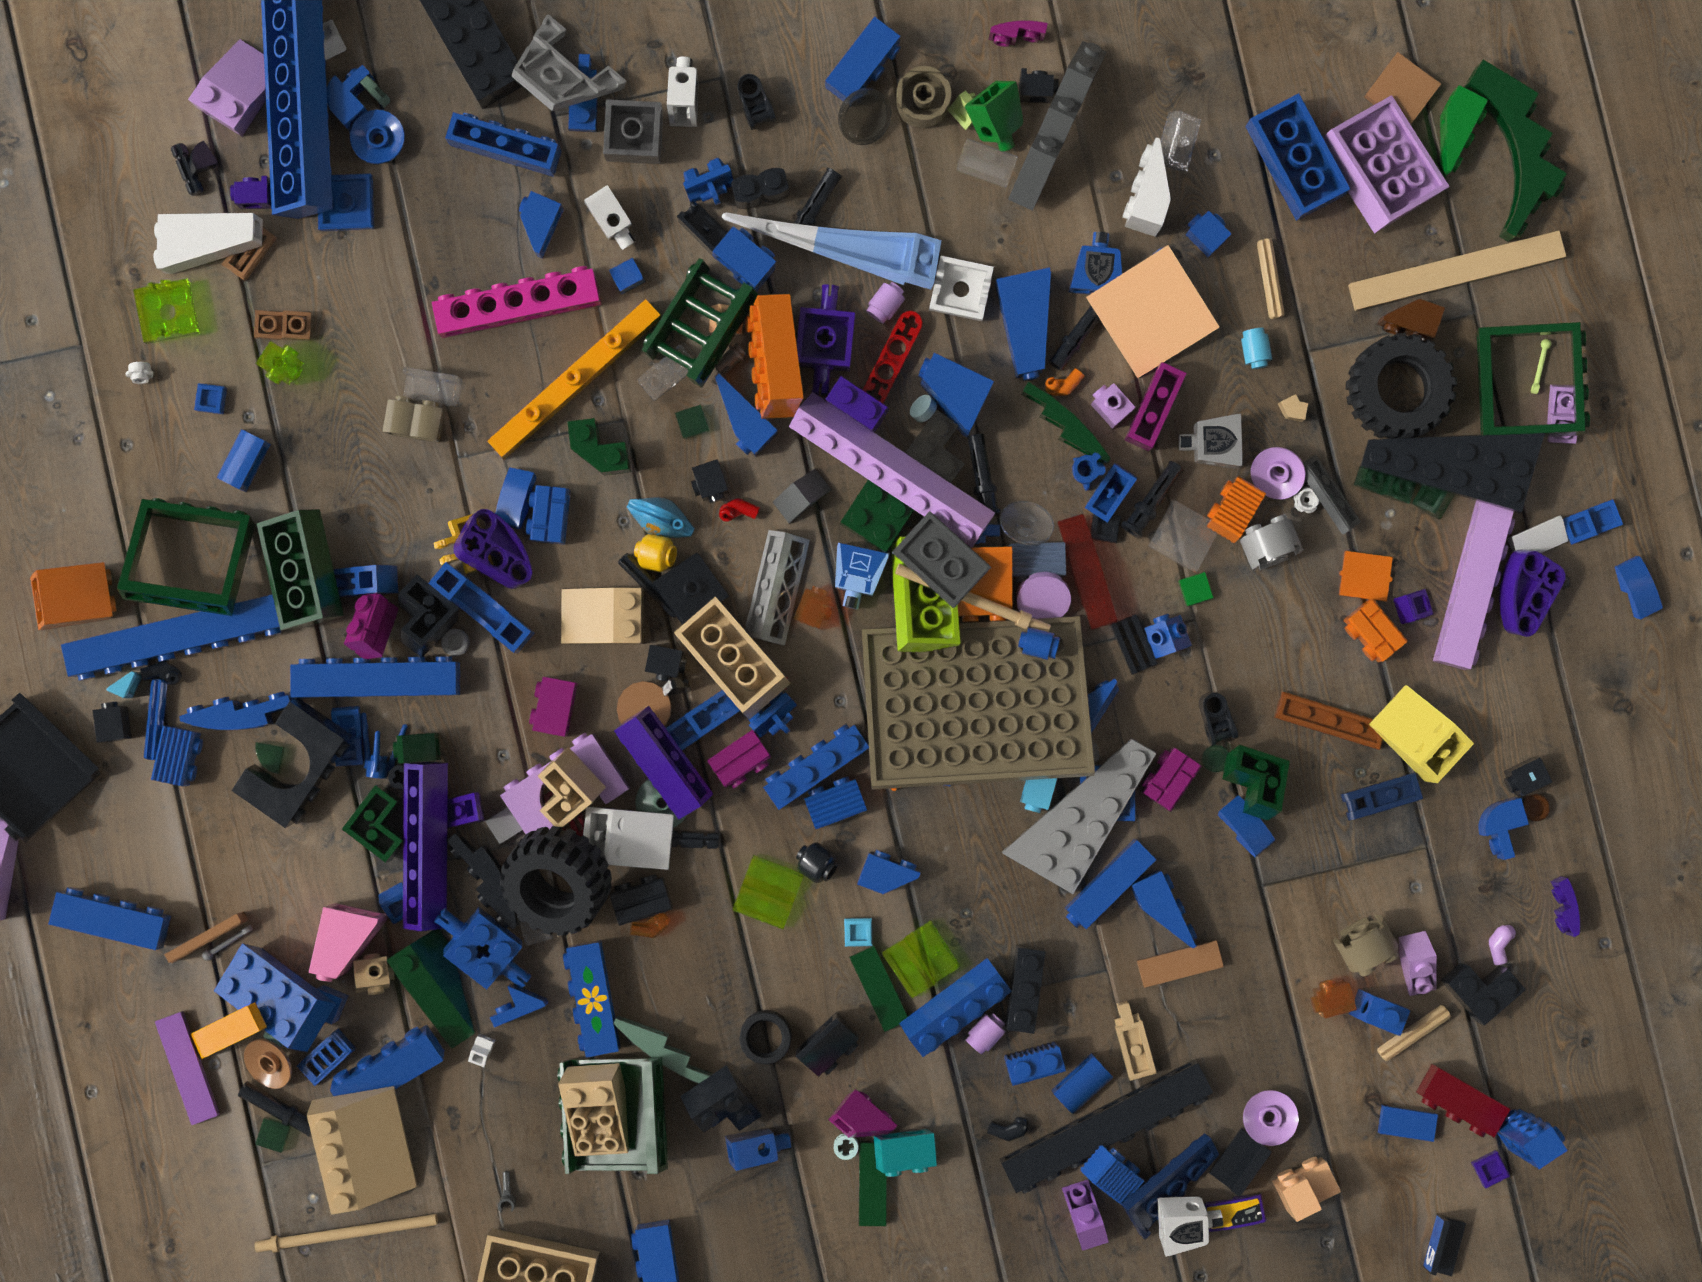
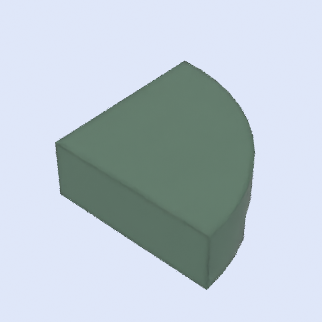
[360,76,391,108]

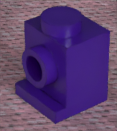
[230,176,272,209]

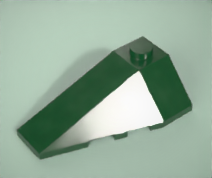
[387,929,476,1049]

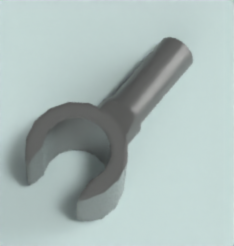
[498,1171,516,1212]

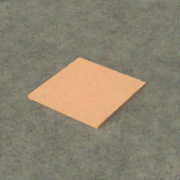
[1086,245,1220,378]

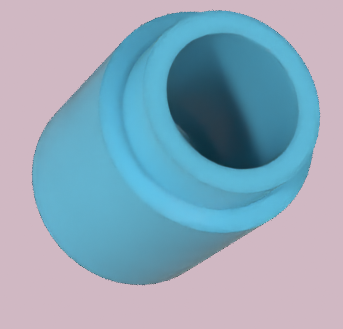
[1241,328,1273,369]

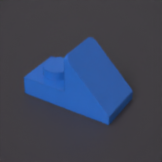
[490,983,548,1028]

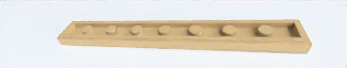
[1348,231,1566,311]

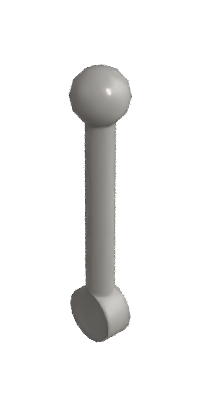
[202,925,253,961]

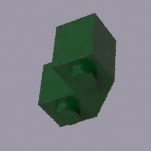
[567,418,631,476]

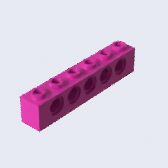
[432,266,602,338]

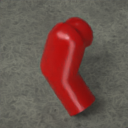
[719,498,760,522]

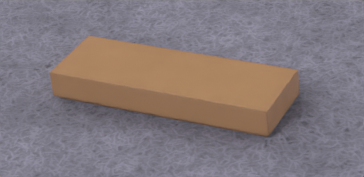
[164,911,248,963]
[1136,940,1224,988]

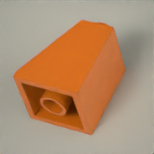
[958,547,1012,622]
[30,562,116,631]

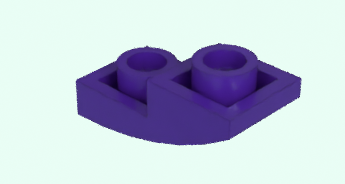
[1550,876,1580,937]

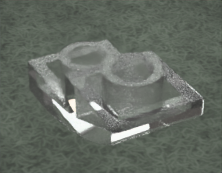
[637,345,693,401]

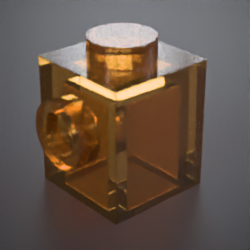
[794,586,834,630]
[1310,979,1357,1019]

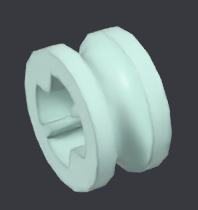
[834,1133,858,1160]

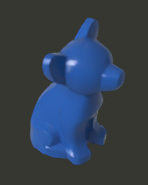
[1072,453,1106,491]

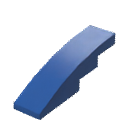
[666,690,740,750]

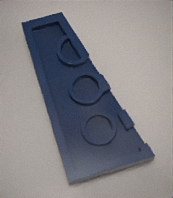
[1122,1133,1219,1240]

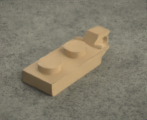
[1114,1001,1157,1081]

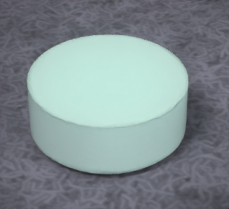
[910,395,937,423]

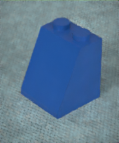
[918,353,994,437]

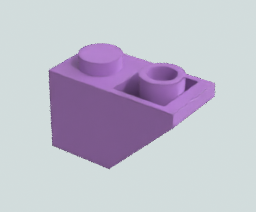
[1062,1180,1108,1251]

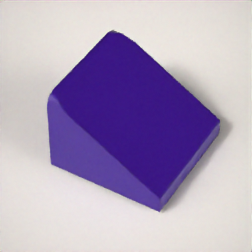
[1394,589,1434,624]

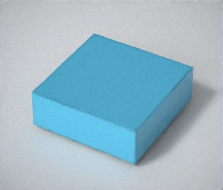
[844,918,872,947]

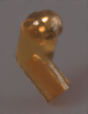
[630,913,669,938]

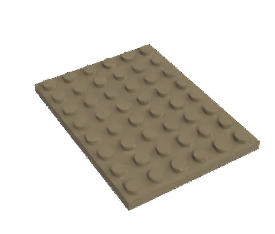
[862,616,1095,789]

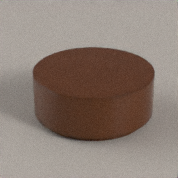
[1522,794,1550,821]

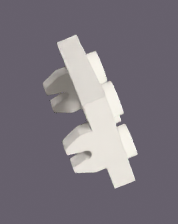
[929,256,994,321]

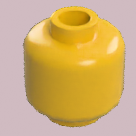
[634,534,677,572]

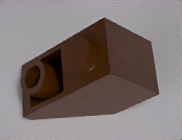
[1377,299,1445,341]

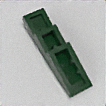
[1021,382,1111,466]

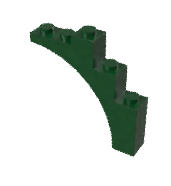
[1464,59,1567,242]

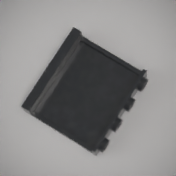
[0,693,101,843]

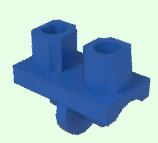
[683,158,734,205]
[748,692,797,738]

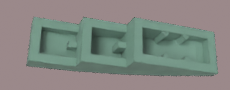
[614,1015,713,1083]

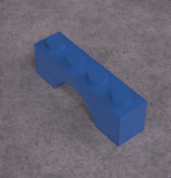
[429,562,535,654]

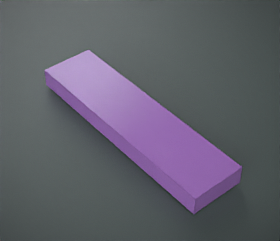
[155,1011,220,1125]

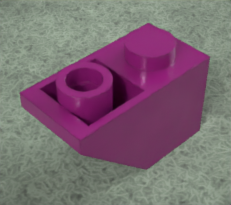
[828,1089,897,1138]

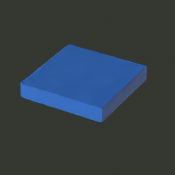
[318,173,374,231]

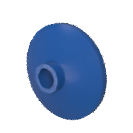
[350,110,405,164]

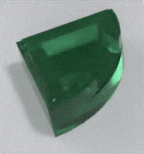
[255,742,285,774]

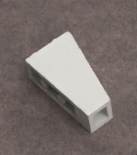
[154,213,263,274]

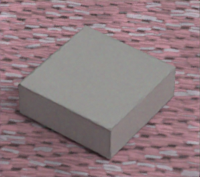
[485,807,523,844]

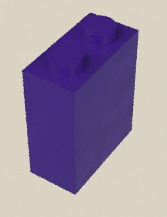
[825,376,889,433]

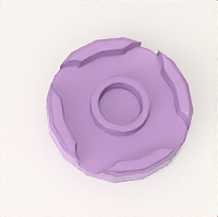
[1016,572,1071,619]

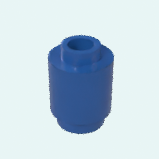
[1018,627,1060,660]

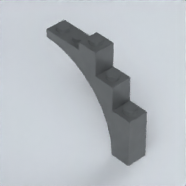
[1008,41,1107,211]

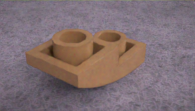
[254,310,311,340]

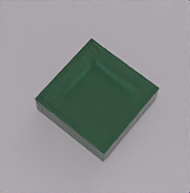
[675,404,709,439]
[255,1117,291,1153]

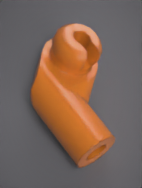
[1045,368,1085,396]

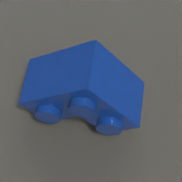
[712,226,776,292]

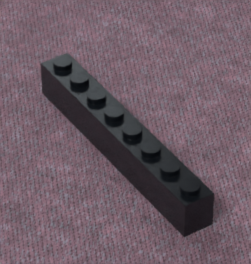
[1000,1060,1213,1194]

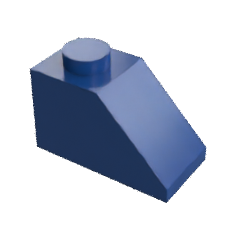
[519,191,564,259]

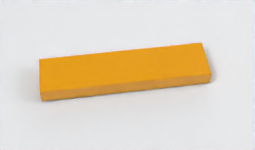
[190,1002,267,1059]

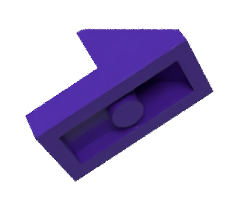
[447,792,485,828]

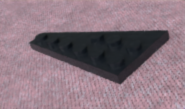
[1360,433,1545,513]

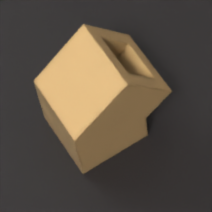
[1278,394,1308,422]

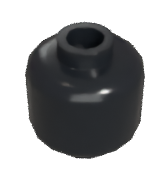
[796,842,838,883]

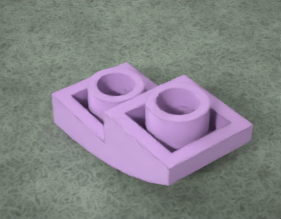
[1547,384,1577,444]

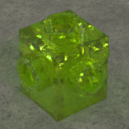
[255,341,304,385]

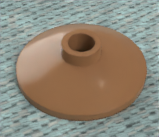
[244,1039,292,1089]

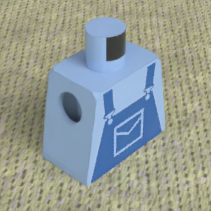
[835,543,889,610]

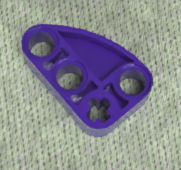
[453,509,532,589]
[1499,549,1565,637]

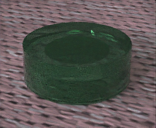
[1201,745,1229,772]

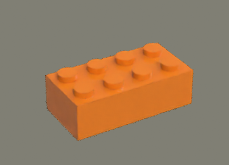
[745,294,803,419]

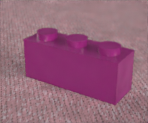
[1124,362,1187,452]

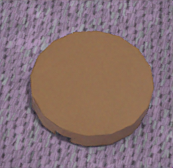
[617,681,672,727]

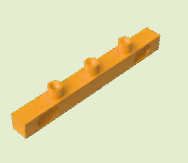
[487,299,662,460]

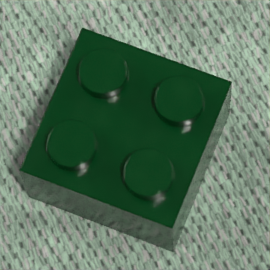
[840,480,914,553]

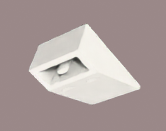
[1122,138,1171,237]
[583,807,674,870]

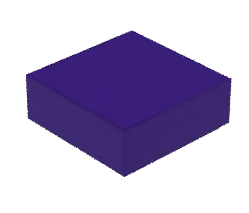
[1471,1150,1510,1189]

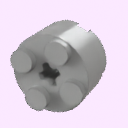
[1240,514,1304,571]

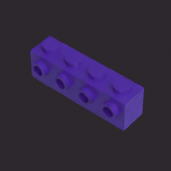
[614,706,713,819]

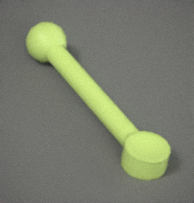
[1531,339,1551,394]

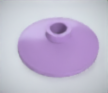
[1251,447,1306,499]
[1243,1090,1299,1146]

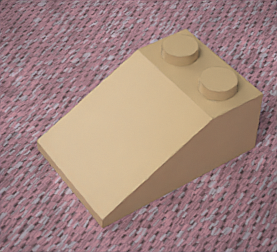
[561,588,644,644]

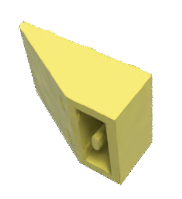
[1369,685,1474,783]

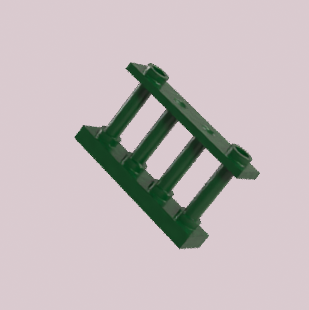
[642,258,758,388]

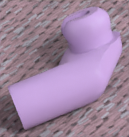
[1489,925,1516,965]

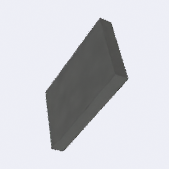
[892,511,991,609]

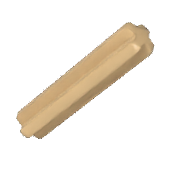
[1257,238,1284,319]
[1377,1005,1451,1061]

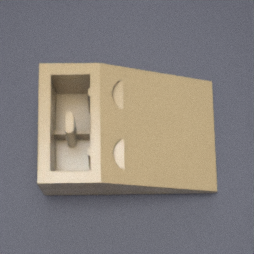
[558,1063,629,1156]

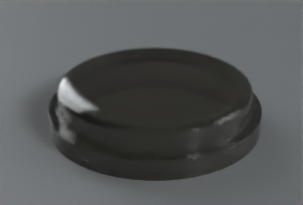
[838,88,892,145]

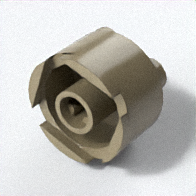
[896,66,951,128]
[1333,915,1399,976]

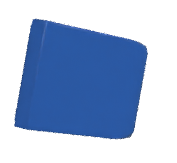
[609,258,645,295]
[378,882,403,925]

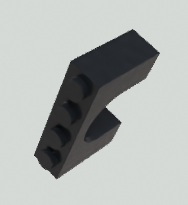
[231,698,352,828]

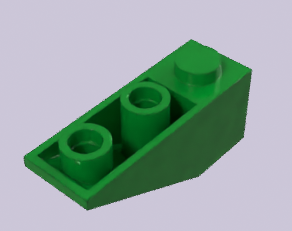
[1440,85,1488,178]

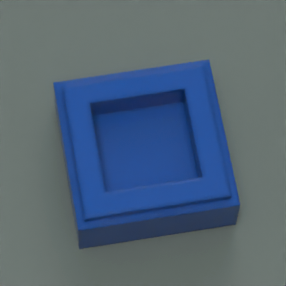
[194,383,227,415]

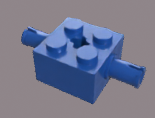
[434,907,531,990]

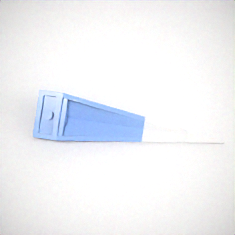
[722,212,942,290]

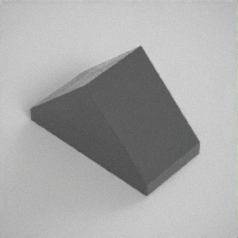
[773,469,832,523]

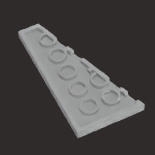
[1002,738,1156,894]

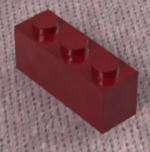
[1416,1064,1510,1138]

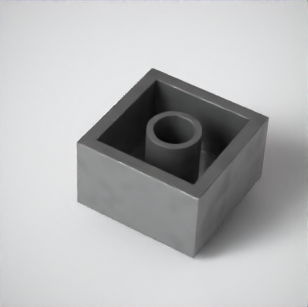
[603,99,663,164]

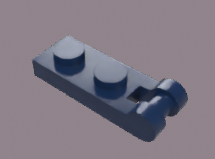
[1340,772,1423,821]

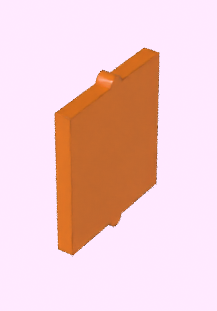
[1339,551,1393,602]

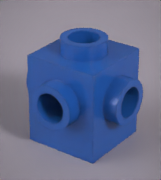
[1144,614,1192,658]

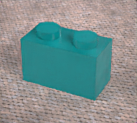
[874,1129,937,1177]

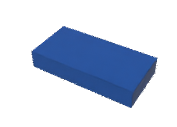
[1378,1105,1438,1142]

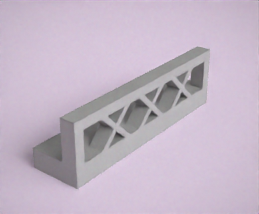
[745,530,810,645]

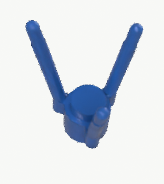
[361,712,408,779]

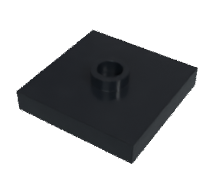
[652,552,729,625]

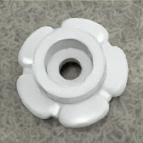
[126,362,154,384]
[1293,486,1320,513]

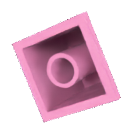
[309,903,388,982]

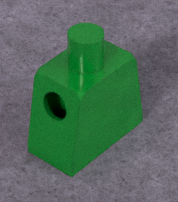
[965,81,1024,151]

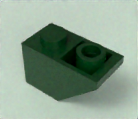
[393,733,441,763]

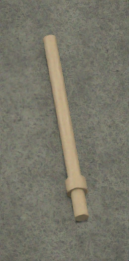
[895,564,1051,632]

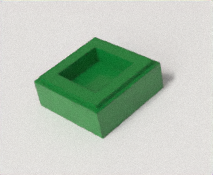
[1178,572,1213,607]

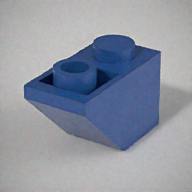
[857,850,920,894]

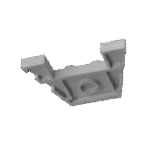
[512,14,627,111]

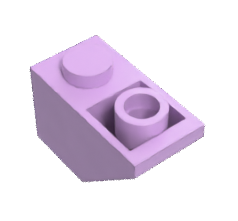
[1399,931,1437,996]

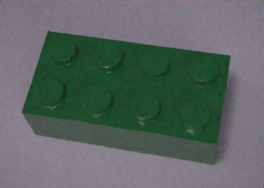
[256,509,344,630]

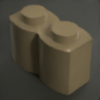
[382,396,445,443]

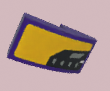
[1204,1193,1267,1232]

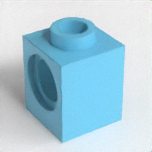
[1020,778,1057,813]

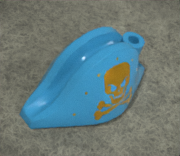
[626,497,695,538]

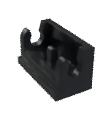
[677,201,728,260]

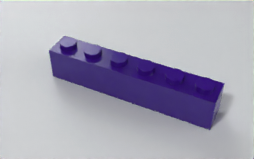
[403,761,448,931]

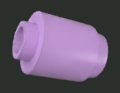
[866,282,905,324]
[966,1013,1006,1055]

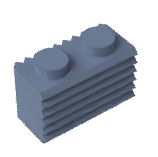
[1009,542,1066,583]

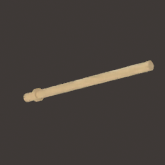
[255,1214,438,1253]

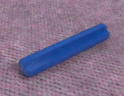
[144,679,168,760]

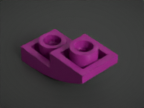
[988,21,1048,47]

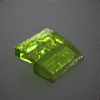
[732,855,804,929]
[882,920,961,998]

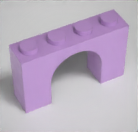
[500,732,630,834]

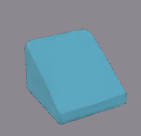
[106,671,142,698]

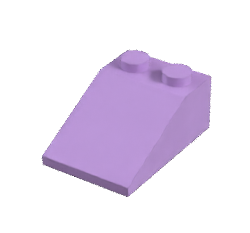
[188,39,266,137]

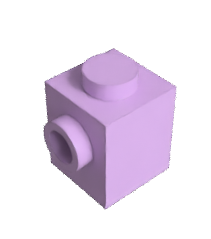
[1091,383,1136,429]

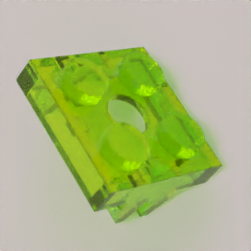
[133,279,200,344]

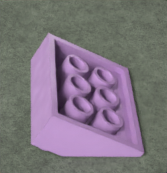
[1323,95,1450,234]

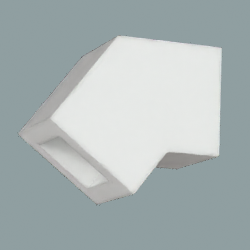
[468,1034,496,1067]

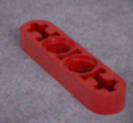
[863,311,922,404]

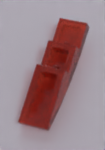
[1057,514,1118,630]

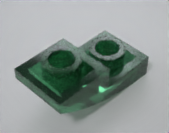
[1353,467,1416,504]

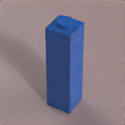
[1064,839,1156,929]

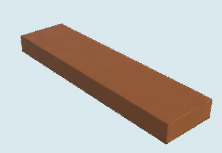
[1274,692,1383,750]

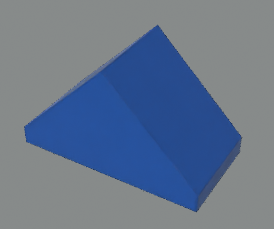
[1085,463,1137,523]

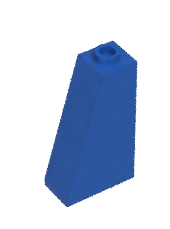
[995,267,1051,381]

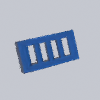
[297,1028,357,1086]

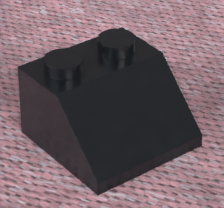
[796,1011,859,1077]

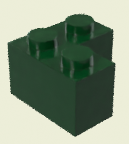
[1222,744,1290,821]
[342,784,403,863]

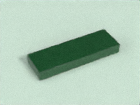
[849,945,908,1032]
[859,1141,887,1226]

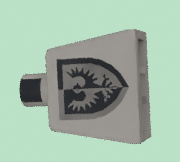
[1179,414,1243,469]

